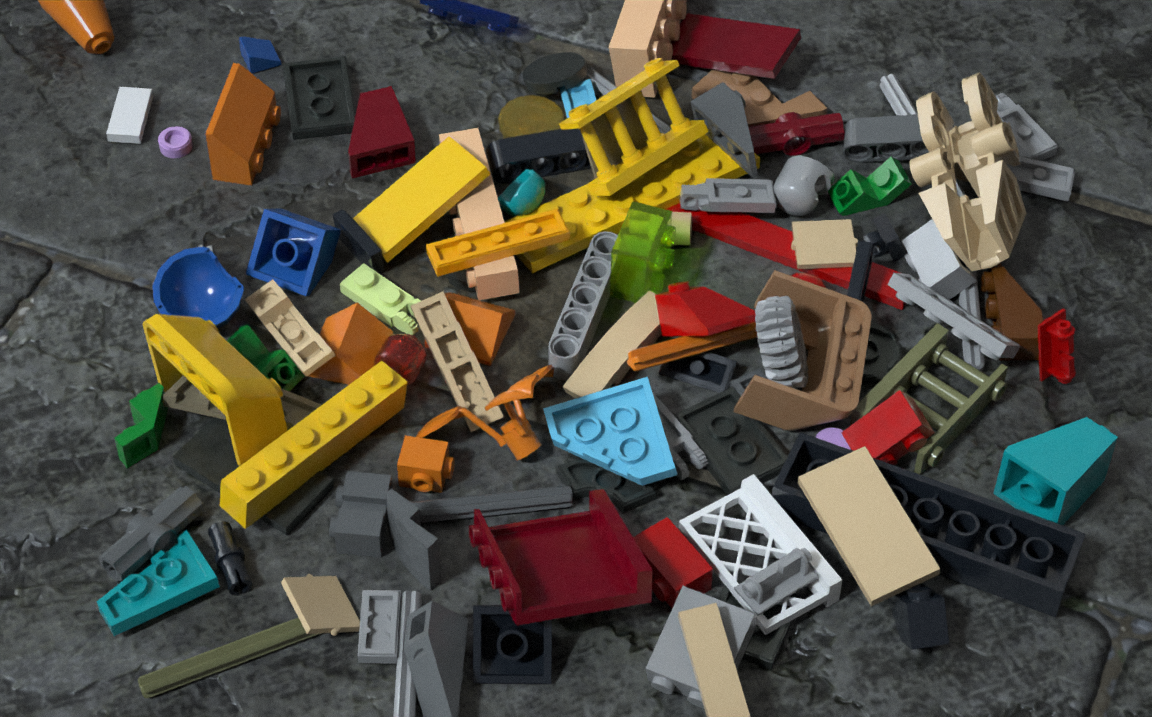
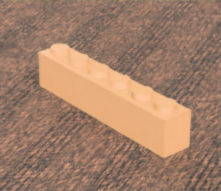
[439,128,519,301]

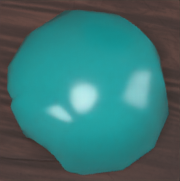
[498,169,545,217]

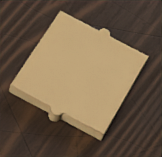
[791,219,858,269]
[281,574,360,636]

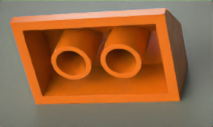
[206,63,281,186]

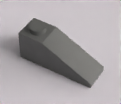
[691,82,758,178]

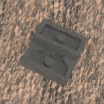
[386,489,441,591]

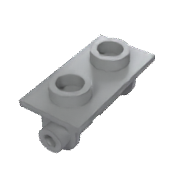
[734,548,818,616]

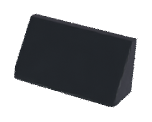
[658,352,739,393]

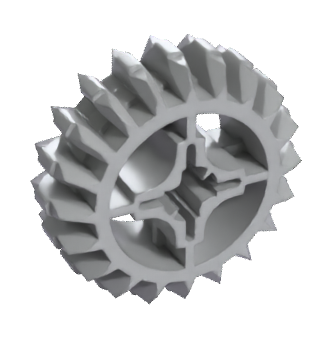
[755,296,809,389]

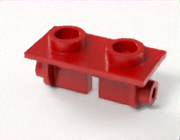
[1038,308,1076,384]

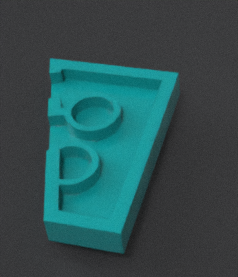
[97,530,220,636]

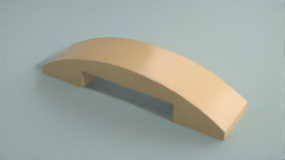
[245,279,335,377]

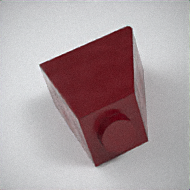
[348,86,416,178]

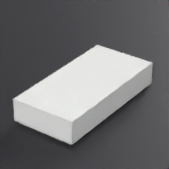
[106,87,153,144]

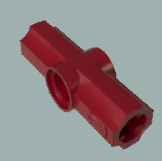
[749,112,845,156]

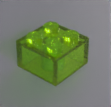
[610,201,676,303]

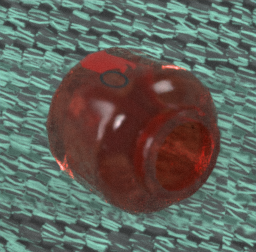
[374,334,427,385]

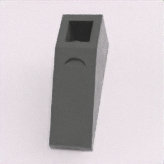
[404,601,468,717]

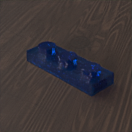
[420,0,519,33]

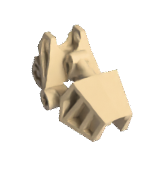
[910,72,1026,271]

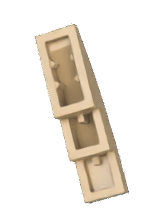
[563,290,662,398]
[411,291,504,432]

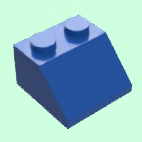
[246,208,341,296]

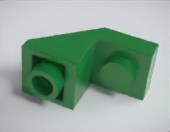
[828,156,912,216]
[227,325,305,391]
[114,383,168,468]

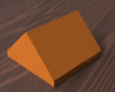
[425,292,515,366]
[308,302,394,385]

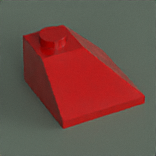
[655,281,756,336]

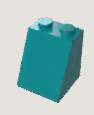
[993,417,1118,525]

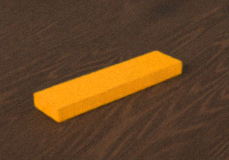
[426,208,570,277]

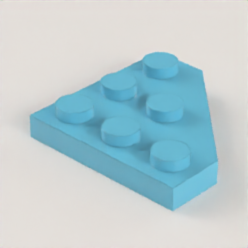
[543,377,677,486]

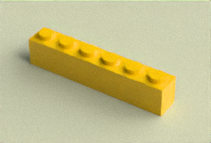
[220,361,408,529]

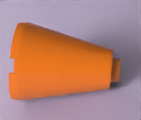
[38,0,115,54]

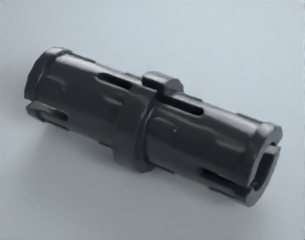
[208,521,253,596]

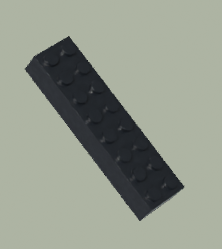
[772,432,1086,617]

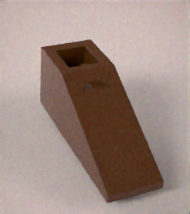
[981,263,1043,361]

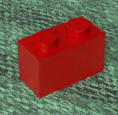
[841,390,935,466]
[633,517,713,608]

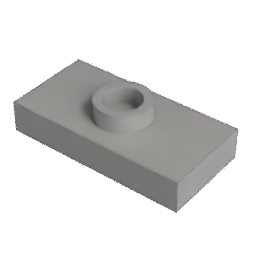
[358,590,401,664]

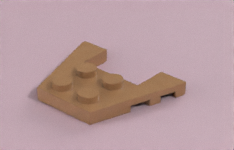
[692,69,827,127]

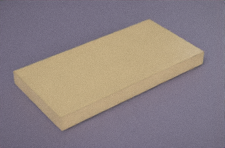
[798,446,940,606]

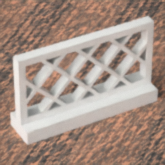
[679,474,842,635]

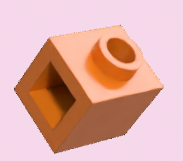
[397,435,455,493]

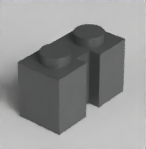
[329,471,392,558]

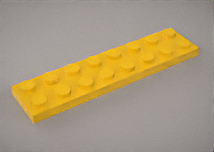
[505,134,760,273]

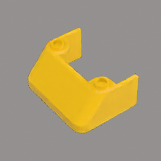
[143,314,288,466]

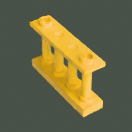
[559,58,709,196]

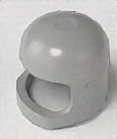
[773,155,835,216]

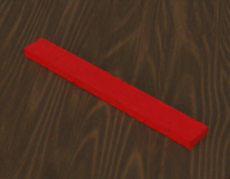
[665,203,906,310]

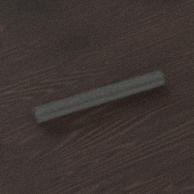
[411,485,573,523]

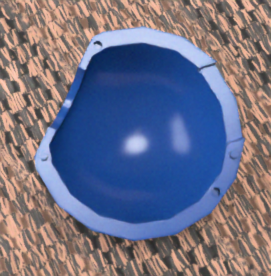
[152,247,244,329]

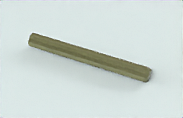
[138,617,317,698]

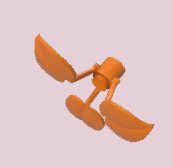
[416,364,554,461]

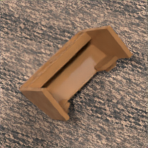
[734,270,872,431]

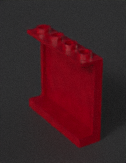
[469,489,653,626]

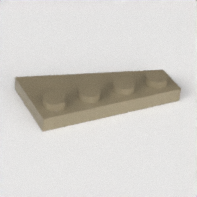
[163,375,321,430]

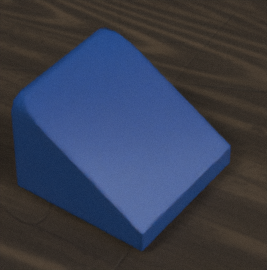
[239,37,281,73]

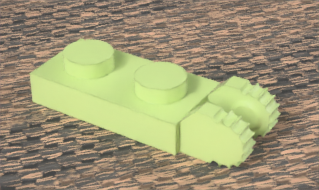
[340,263,421,336]

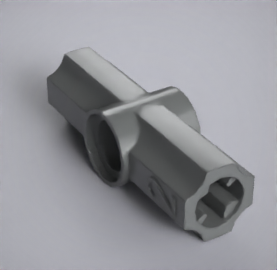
[98,486,204,582]

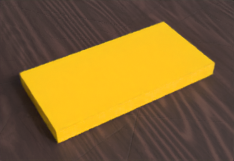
[353,136,490,263]

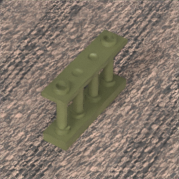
[850,323,1008,475]

